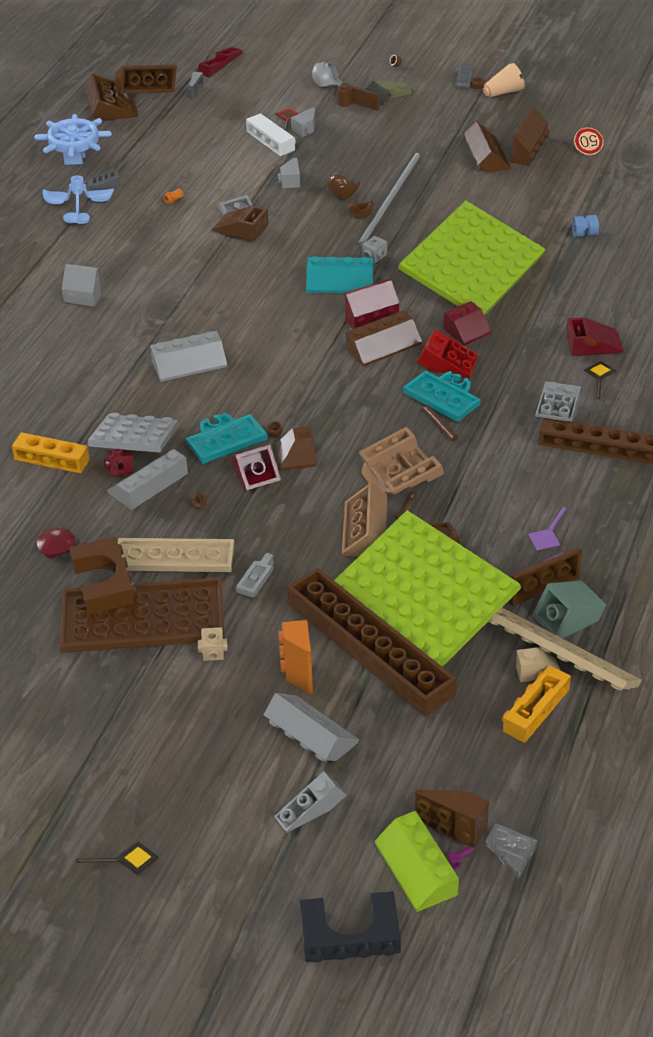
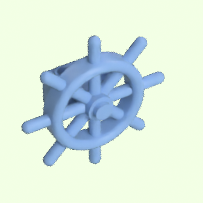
[34,114,112,165]

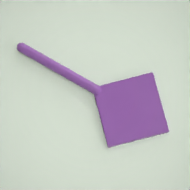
[528,507,566,551]

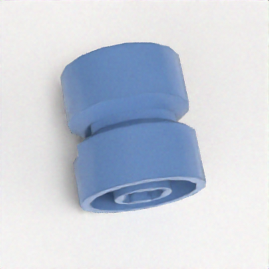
[572,215,599,237]

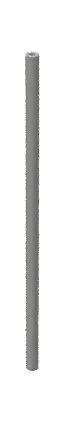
[358,153,420,246]

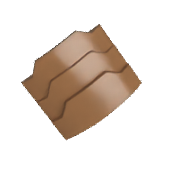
[359,427,444,494]

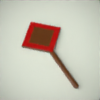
[275,108,299,132]

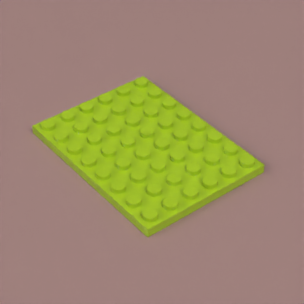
[398,201,546,316]
[334,510,521,667]

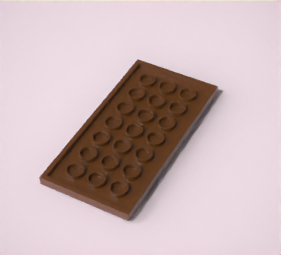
[60,577,225,652]

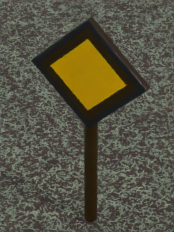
[584,361,616,400]
[76,841,159,875]

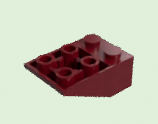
[566,317,624,356]

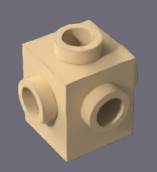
[198,627,228,661]

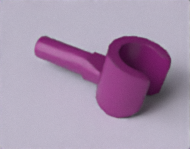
[447,847,473,870]

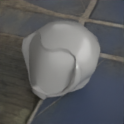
[312,62,343,87]

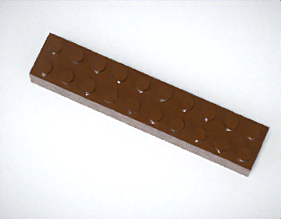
[287,568,457,717]

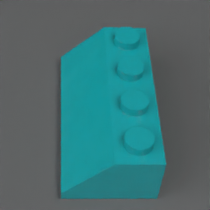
[306,256,373,293]

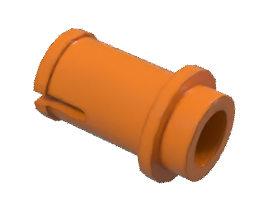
[163,188,184,204]

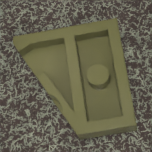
[376,81,411,99]

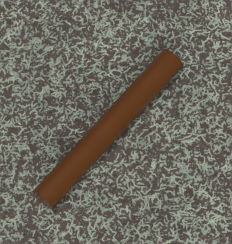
[423,405,457,441]

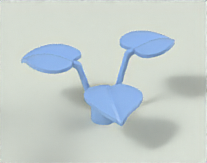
[43,176,114,224]

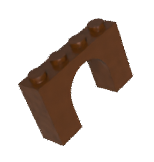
[69,537,137,614]

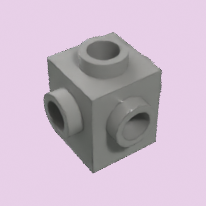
[362,236,387,263]

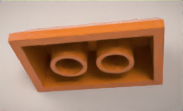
[278,620,313,694]

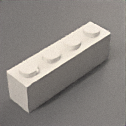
[246,113,295,156]

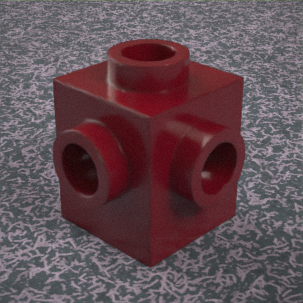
[104,449,133,476]

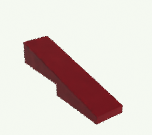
[198,47,243,78]

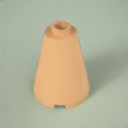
[483,63,525,97]

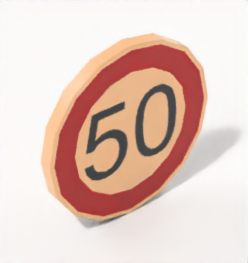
[574,128,604,155]

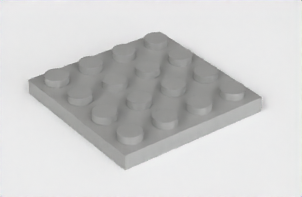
[88,413,178,453]

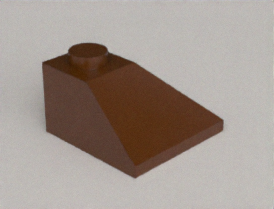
[275,426,317,471]

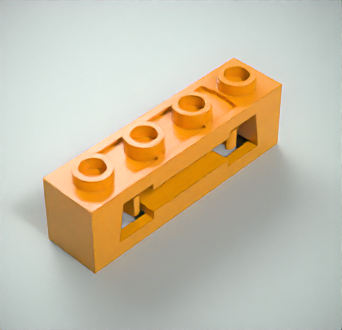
[502,665,571,743]

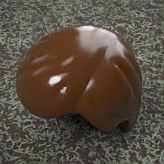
[328,173,360,199]

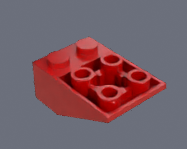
[417,329,479,378]

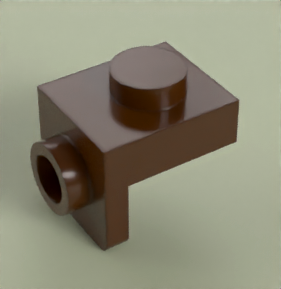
[348,198,374,219]

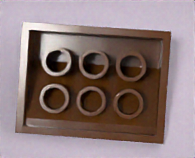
[85,73,139,120]

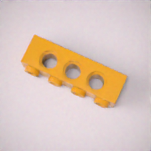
[12,432,90,473]

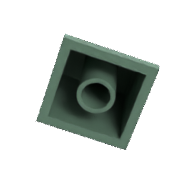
[532,581,606,639]

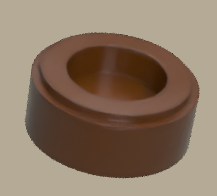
[471,77,485,89]

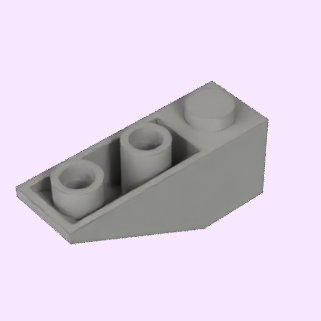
[274,771,347,833]

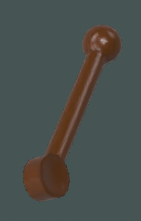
[396,492,416,519]

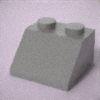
[62,264,101,306]

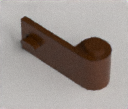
[337,83,379,110]

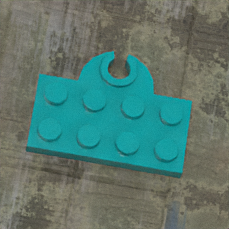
[403,370,481,422]
[186,412,267,464]

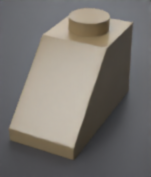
[516,648,560,682]

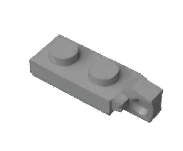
[236,553,274,598]

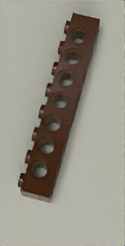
[539,418,653,464]

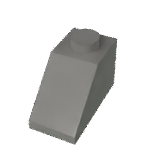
[291,108,315,137]
[278,158,300,188]

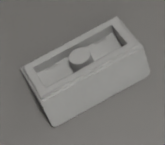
[218,195,253,215]

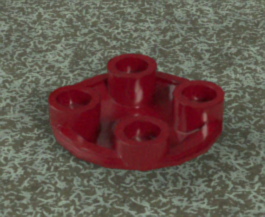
[37,528,75,558]

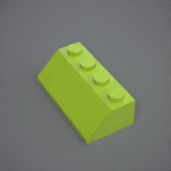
[375,811,459,912]

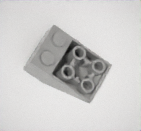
[535,381,581,422]

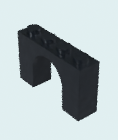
[300,891,401,962]

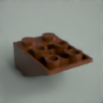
[212,205,269,241]
[415,789,489,848]

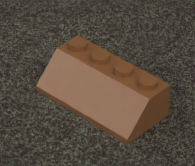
[342,482,387,557]

